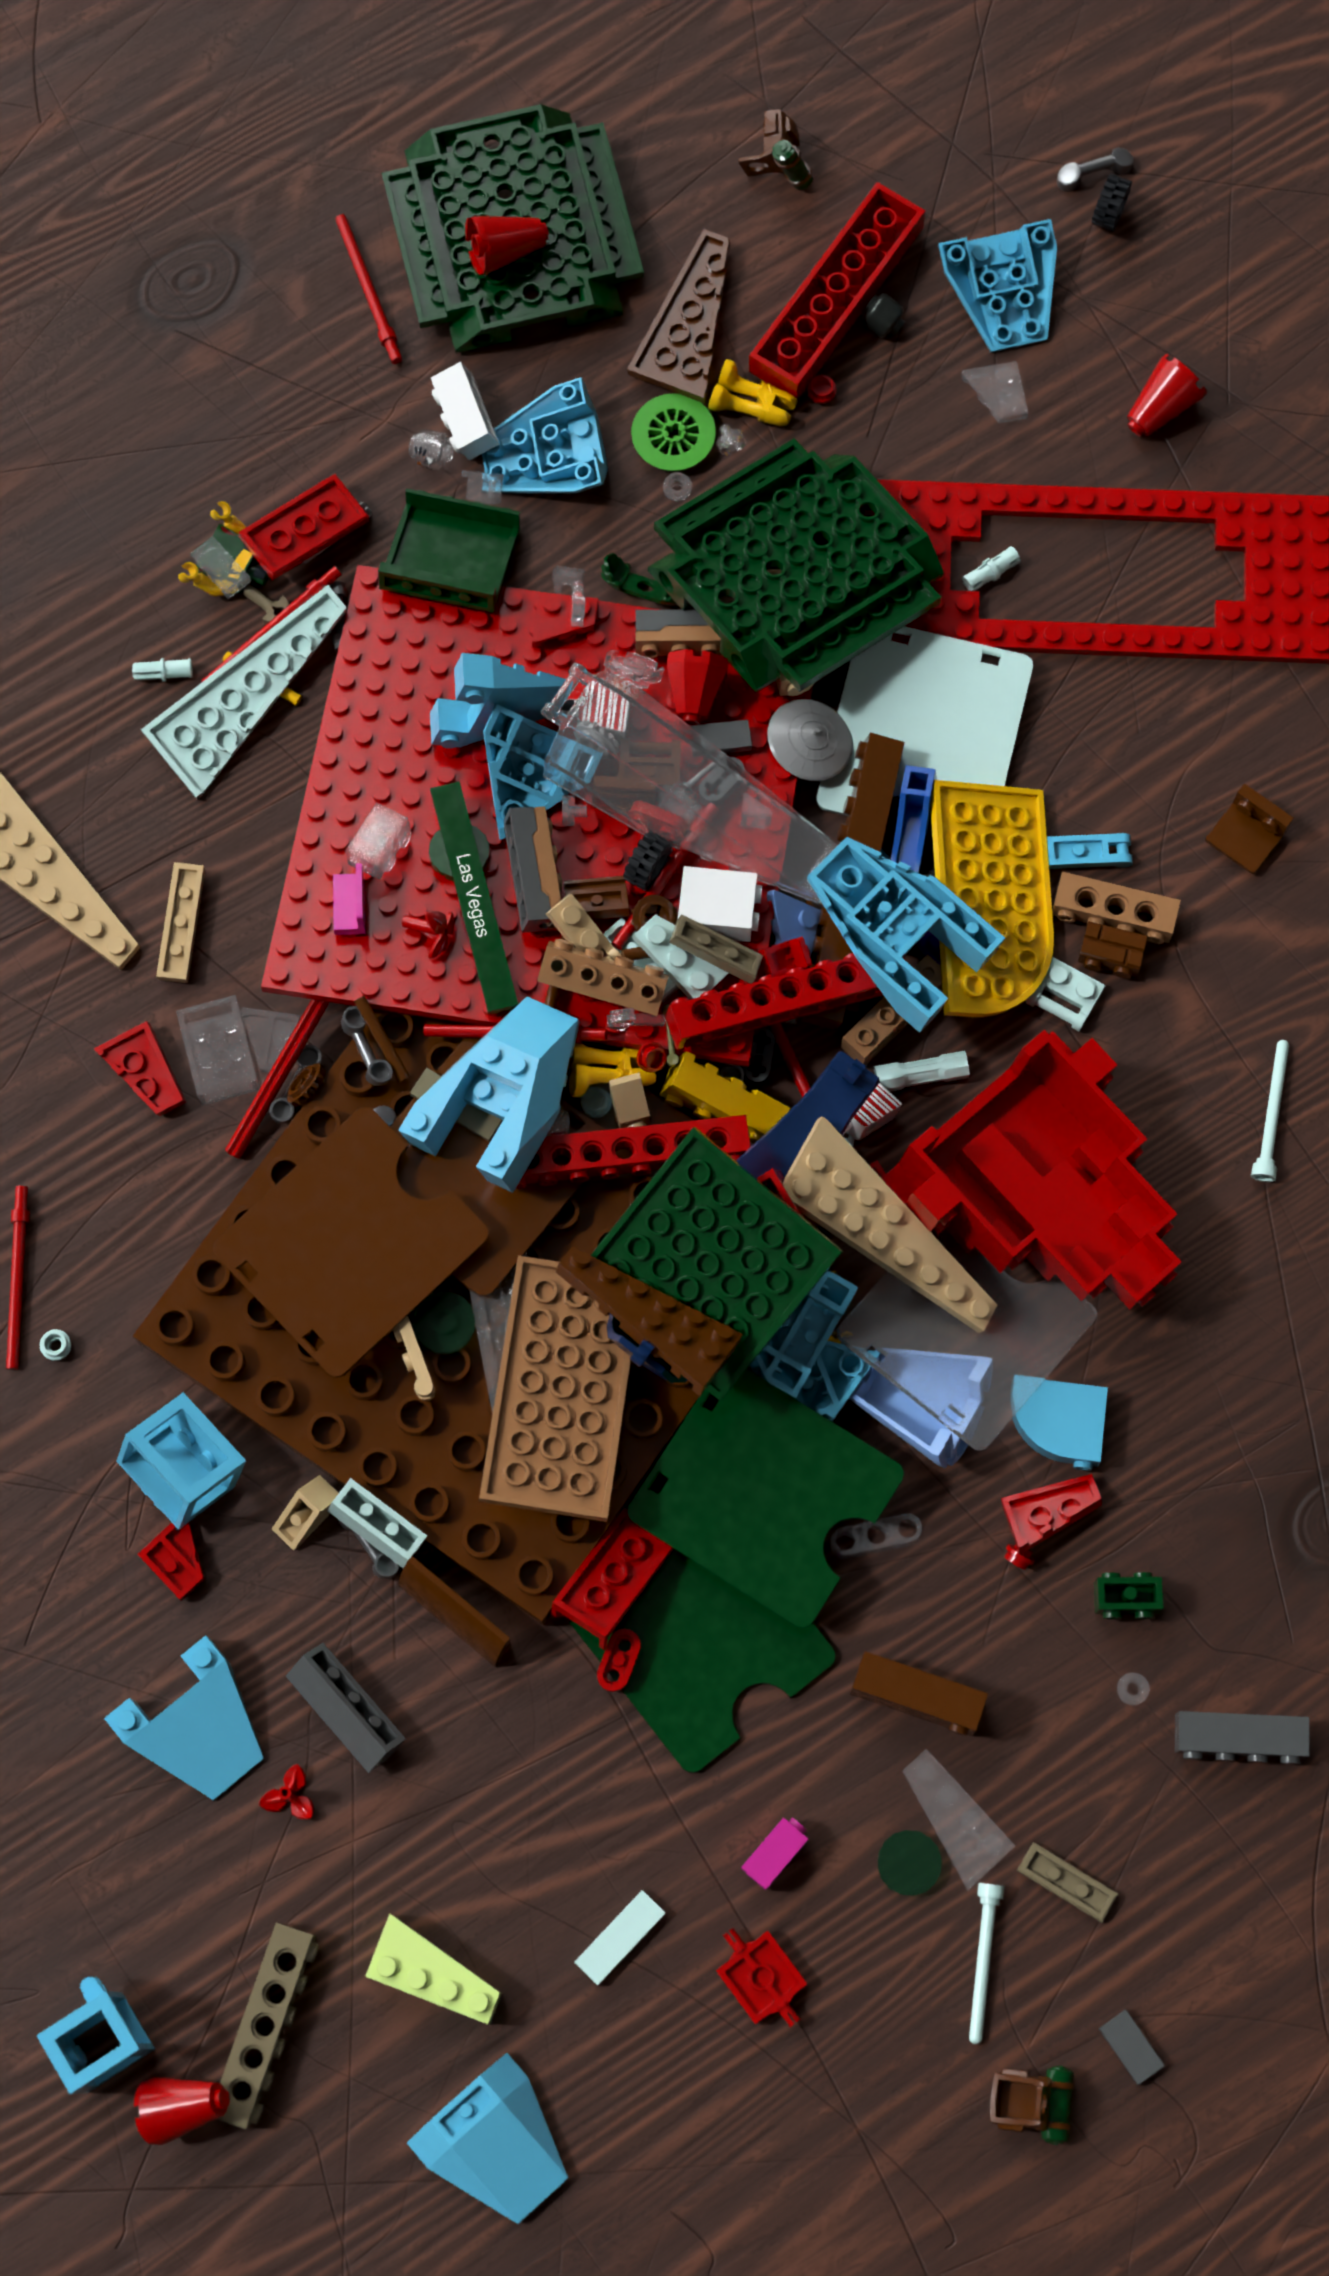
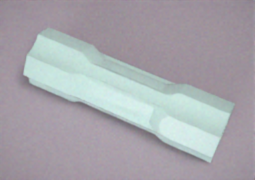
[874,1051,970,1092]

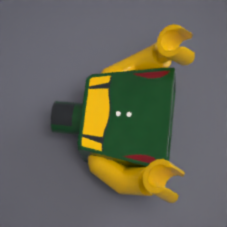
[178,501,269,596]

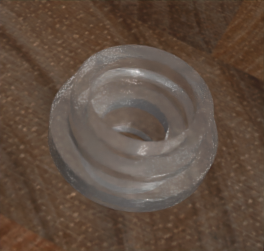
[663,472,692,501]
[1117,1673,1149,1705]

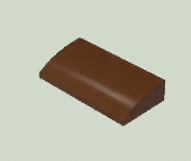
[398,1556,512,1667]

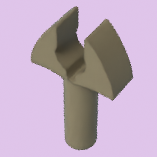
[243,585,289,625]

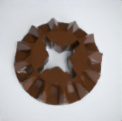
[631,895,678,931]
[287,1063,326,1107]

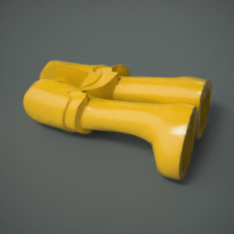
[708,359,797,427]
[567,1043,656,1097]

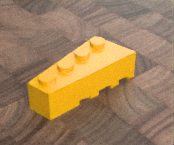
[659,1051,790,1144]

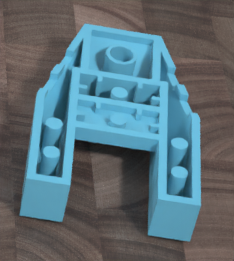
[807,837,1005,1033]
[398,997,580,1193]

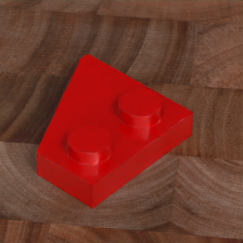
[532,592,598,648]
[137,1522,205,1601]

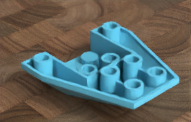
[938,219,1057,352]
[482,377,608,493]
[407,2053,568,2224]

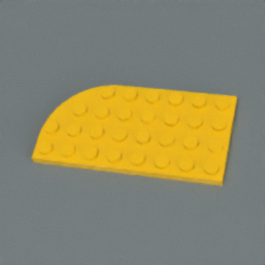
[930,780,1054,1017]

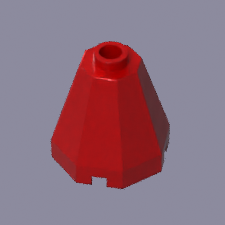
[667,649,728,726]

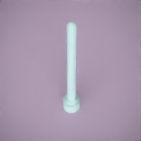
[1251,1040,1289,1182]
[969,1883,1004,2045]

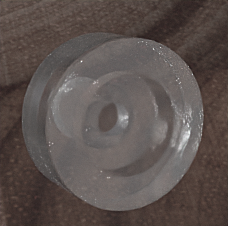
[716,424,747,456]
[562,795,587,826]

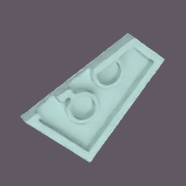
[632,914,728,999]

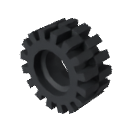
[1091,173,1132,231]
[623,831,673,891]

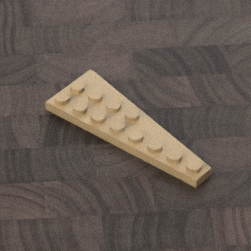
[0,772,140,970]
[776,1116,997,1333]

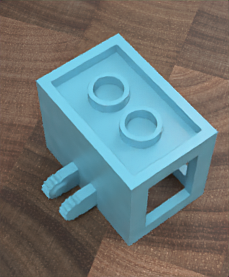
[116,1392,246,1530]
[36,1976,155,2094]

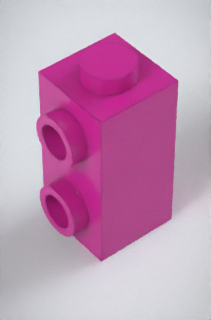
[741,1817,808,1891]

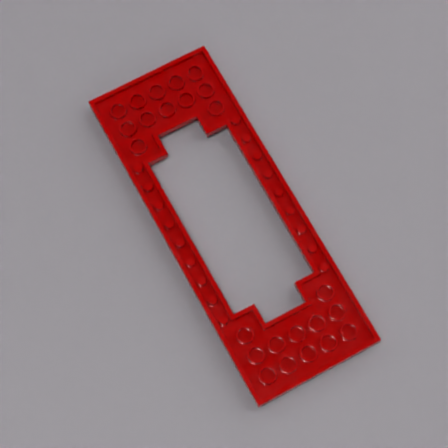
[864,479,1329,664]

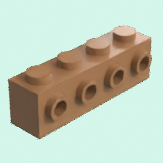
[537,939,669,1016]

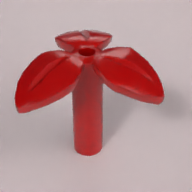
[402,911,455,959]
[258,1764,314,1820]

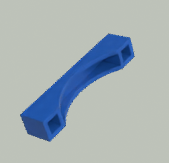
[890,765,937,873]

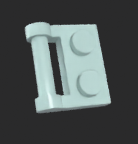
[1025,957,1105,1032]

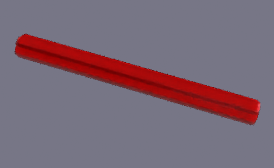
[225,999,329,1158]

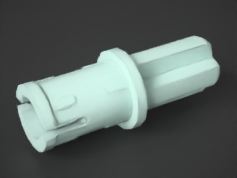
[132,658,193,682]

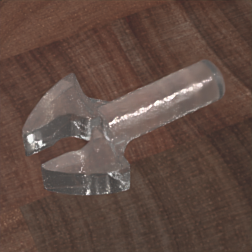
[571,581,585,627]
[607,1008,666,1031]

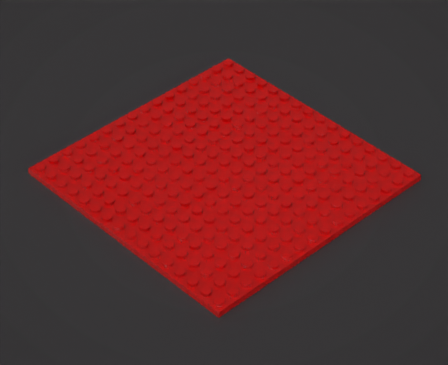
[261,565,813,1067]

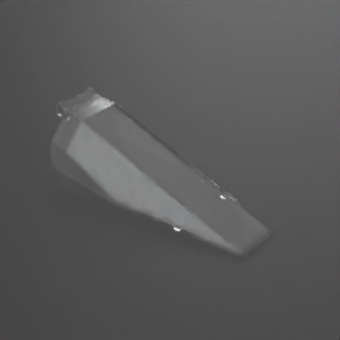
[541,663,838,905]

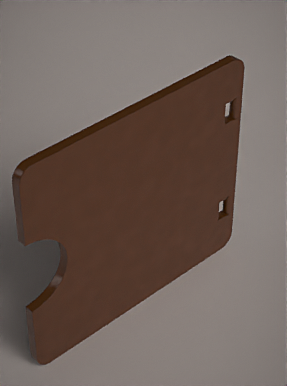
[390,1037,605,1297]
[213,1107,489,1378]

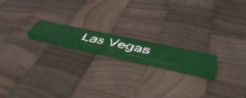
[430,781,518,1015]

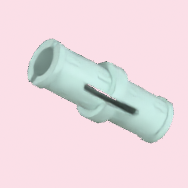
[962,546,1021,591]

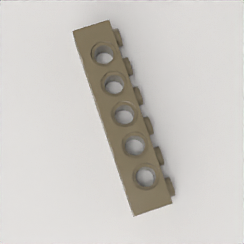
[218,1923,319,2129]

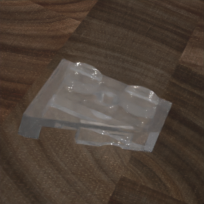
[961,361,1028,423]

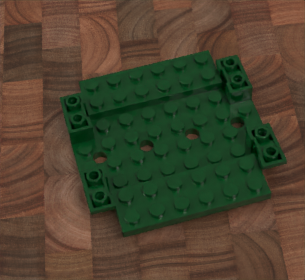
[382,104,644,353]
[648,438,944,693]

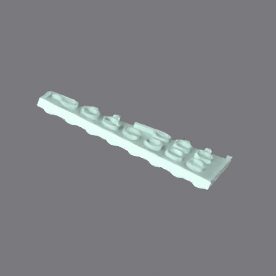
[141,585,347,799]

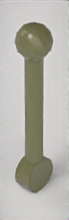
[662,1004,679,1067]

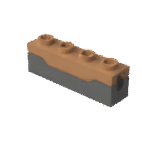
[636,610,723,658]
[503,806,562,933]

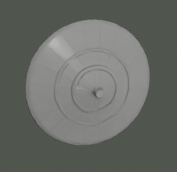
[767,699,853,781]

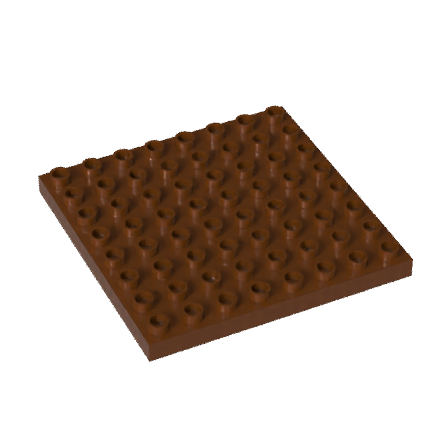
[133,1009,822,1626]

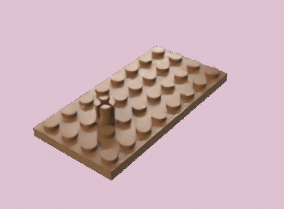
[479,1255,631,1522]

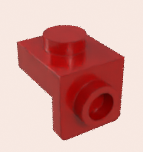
[758,937,812,977]

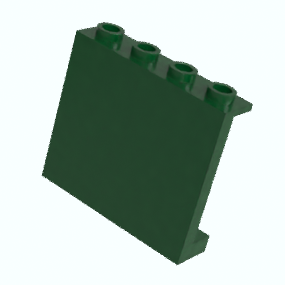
[378,488,520,613]

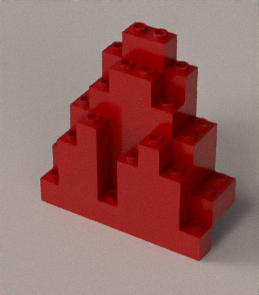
[881,1029,1181,1310]

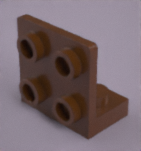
[1205,783,1294,874]

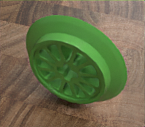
[631,394,716,471]

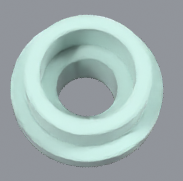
[40,1329,71,1361]

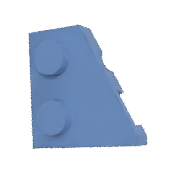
[767,890,821,957]

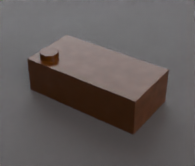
[850,1651,988,1736]

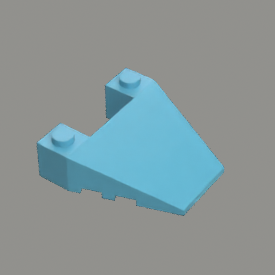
[430,653,571,748]
[104,1635,264,1800]

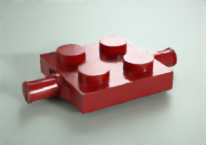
[716,1927,807,2028]

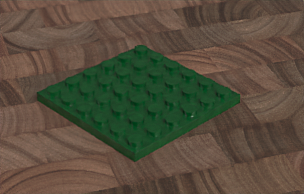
[591,1127,843,1401]

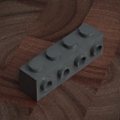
[286,1643,406,1773]
[1175,1711,1309,1764]

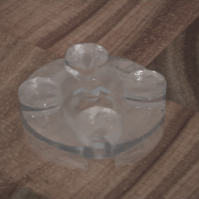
[604,650,664,689]

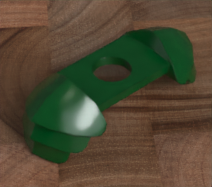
[601,553,678,606]

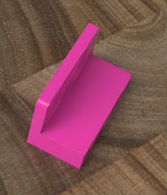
[333,863,365,935]

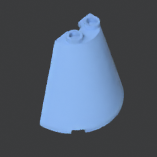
[849,1348,992,1468]

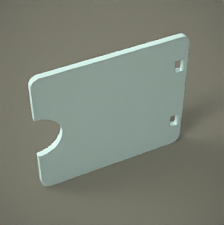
[817,626,1033,836]

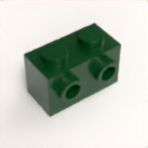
[1093,1572,1163,1620]

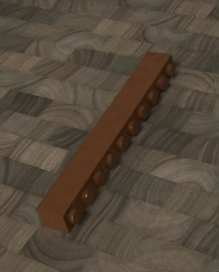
[801,732,905,1030]

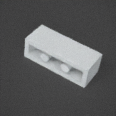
[431,362,500,461]

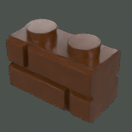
[1078,921,1147,979]

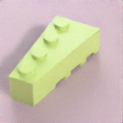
[365,1914,502,2025]

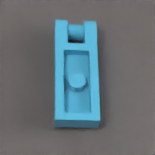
[1047,833,1133,869]

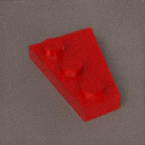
[94,1021,187,1116]
[1001,1474,1102,1555]

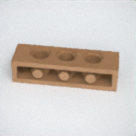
[1052,872,1181,944]
[841,954,942,1065]

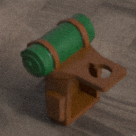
[738,109,814,190]
[990,2066,1074,2145]

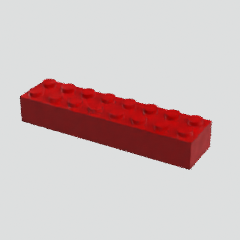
[749,182,925,400]

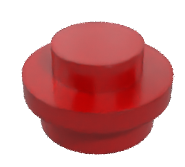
[808,375,837,404]
[636,1041,667,1072]
[1004,1544,1035,1570]

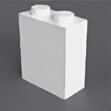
[678,866,762,942]

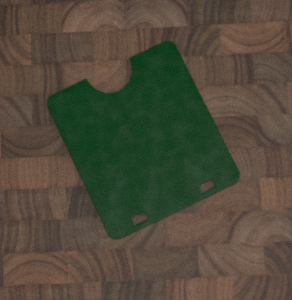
[628,1369,904,1628]
[564,1549,835,1773]

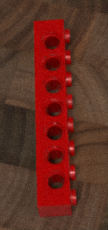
[665,953,906,1050]
[515,1115,750,1189]

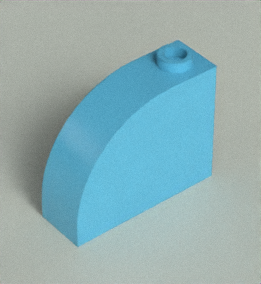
[1009,1376,1108,1471]

